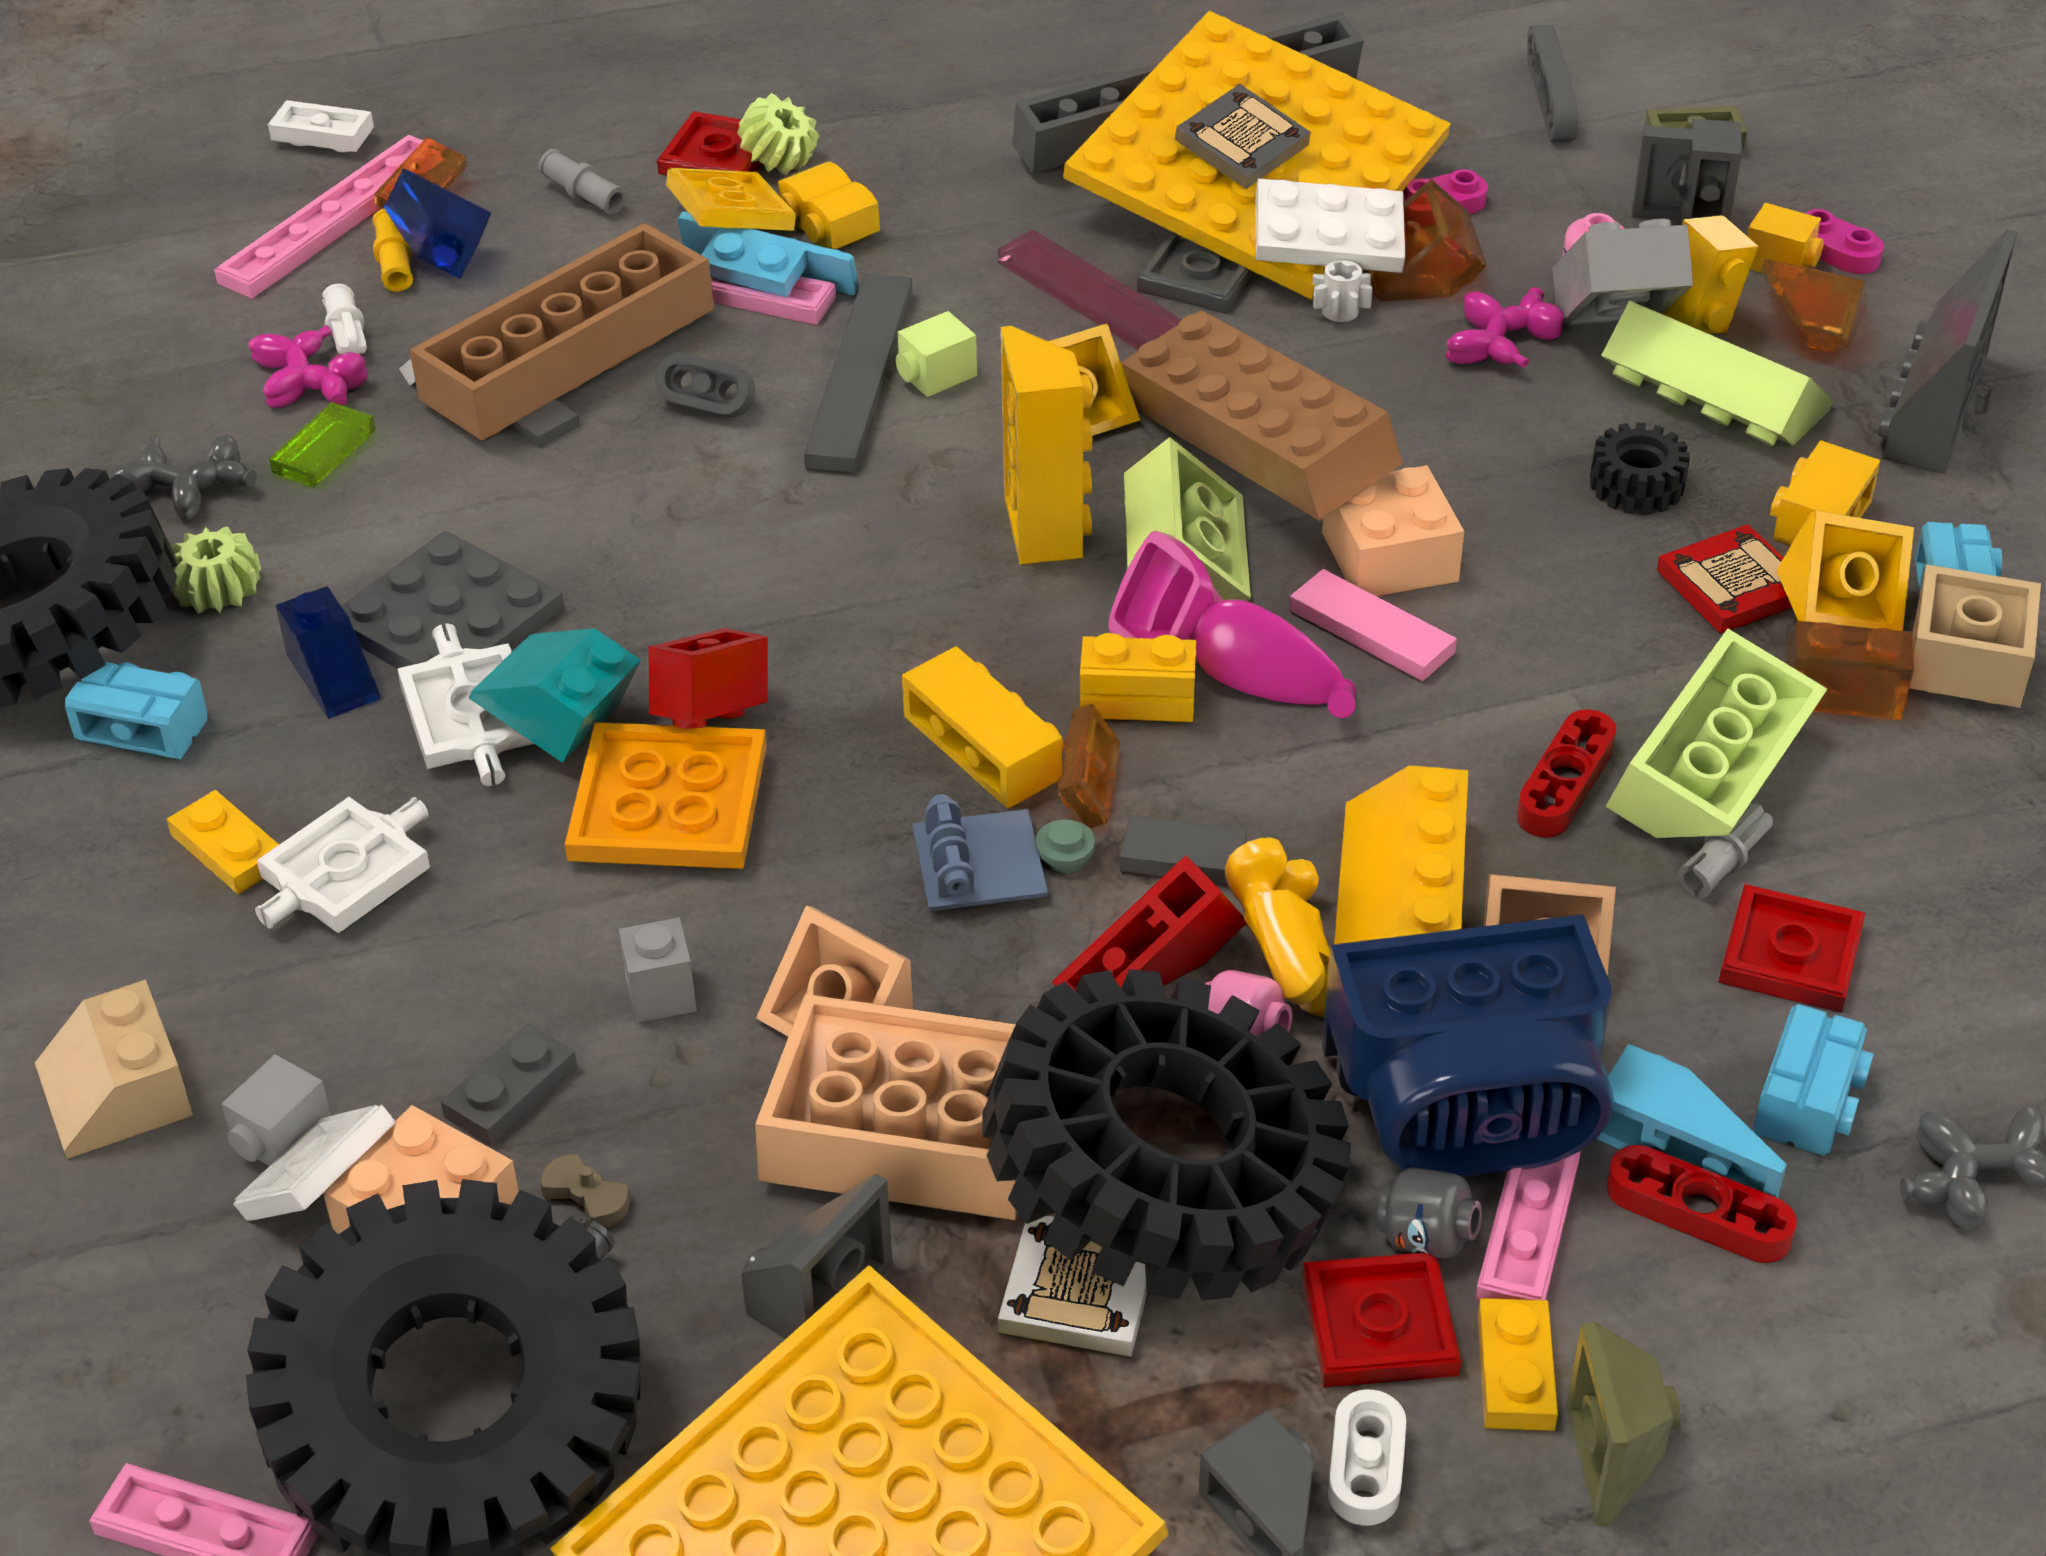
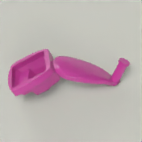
[1108,531,1357,718]

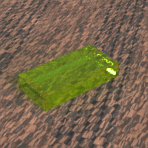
[269,402,376,488]

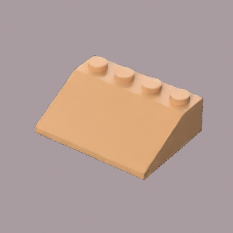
[755,994,1017,1220]

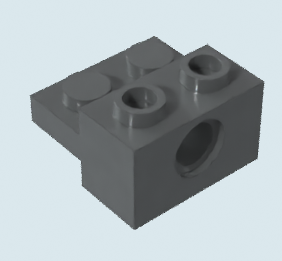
[1632,119,1742,225]

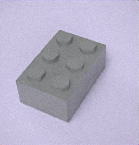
[1552,219,1693,326]

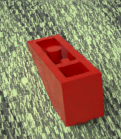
[1052,855,1247,990]

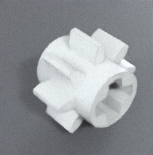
[1312,260,1372,322]

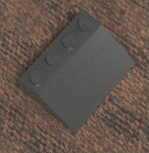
[1878,230,2018,474]

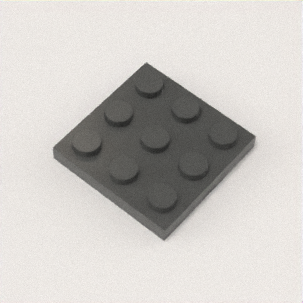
[328,530,565,669]

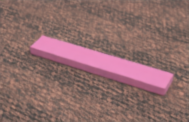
[214,135,445,299]

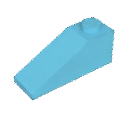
[1596,1044,1787,1198]

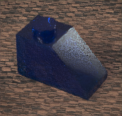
[384,168,491,279]
[275,586,381,719]

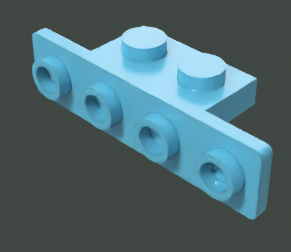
[677,211,859,297]

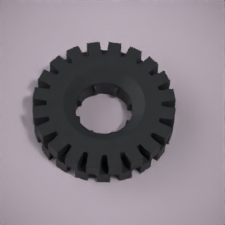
[0,468,177,708]
[982,969,1351,1300]
[246,1179,641,1556]

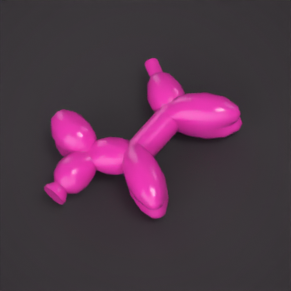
[1445,287,1564,368]
[248,325,368,408]

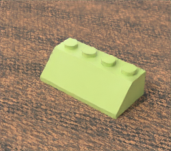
[1601,300,1834,446]
[1605,629,1827,838]

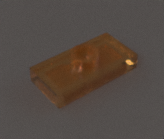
[374,137,466,224]

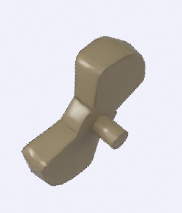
[541,1154,631,1228]

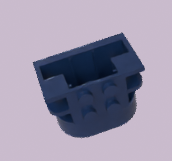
[1322,914,1614,1177]

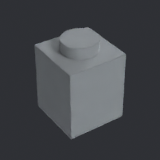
[618,917,697,1023]
[221,1054,332,1166]

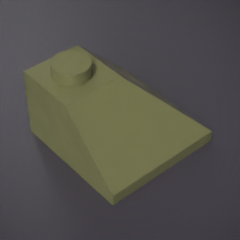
[1566,1322,1680,1526]

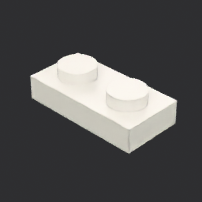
[268,100,374,152]

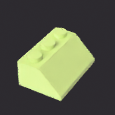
[1124,437,1251,601]

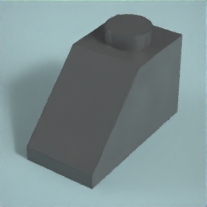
[1199,1410,1313,1556]

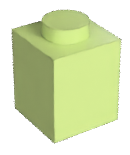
[896,311,977,397]

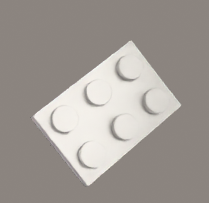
[1255,179,1405,273]

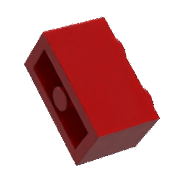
[648,628,768,729]

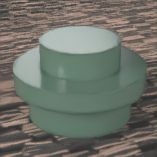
[1036,819,1095,874]

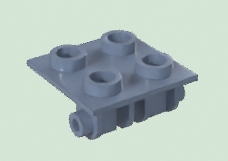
[912,794,1048,912]

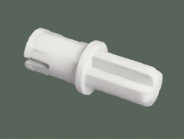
[322,283,367,354]

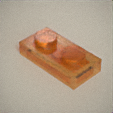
[1058,704,1120,828]

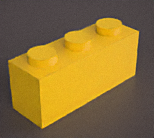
[902,646,1064,809]

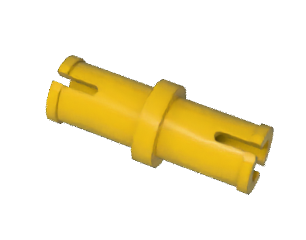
[372,208,413,292]

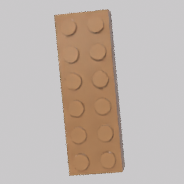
[409,223,714,441]
[1121,310,1403,521]

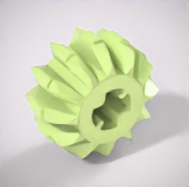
[737,93,820,175]
[171,526,261,614]

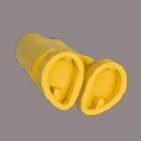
[1225,837,1330,1017]

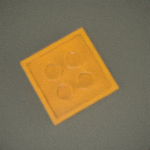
[564,722,767,869]

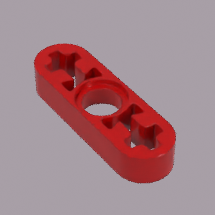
[1517,709,1616,838]
[1607,1145,1797,1263]

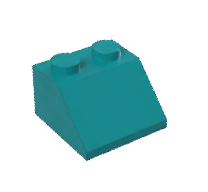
[469,628,641,763]

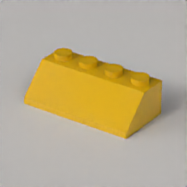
[1001,326,1093,565]
[1334,765,1468,944]

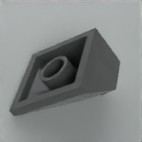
[741,1174,893,1339]

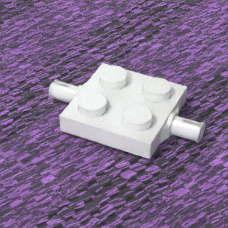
[398,624,534,786]
[255,797,430,934]

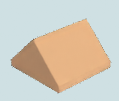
[756,906,913,1037]

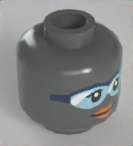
[1377,1167,1482,1260]

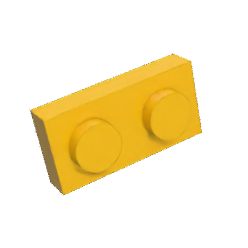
[166,790,279,894]
[1477,1298,1558,1431]

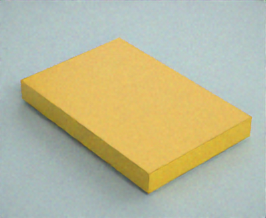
[666,168,796,231]

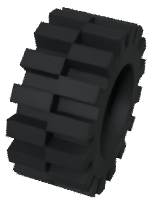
[1590,422,1690,515]

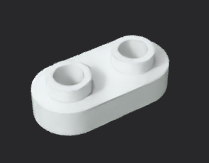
[1328,1389,1406,1526]

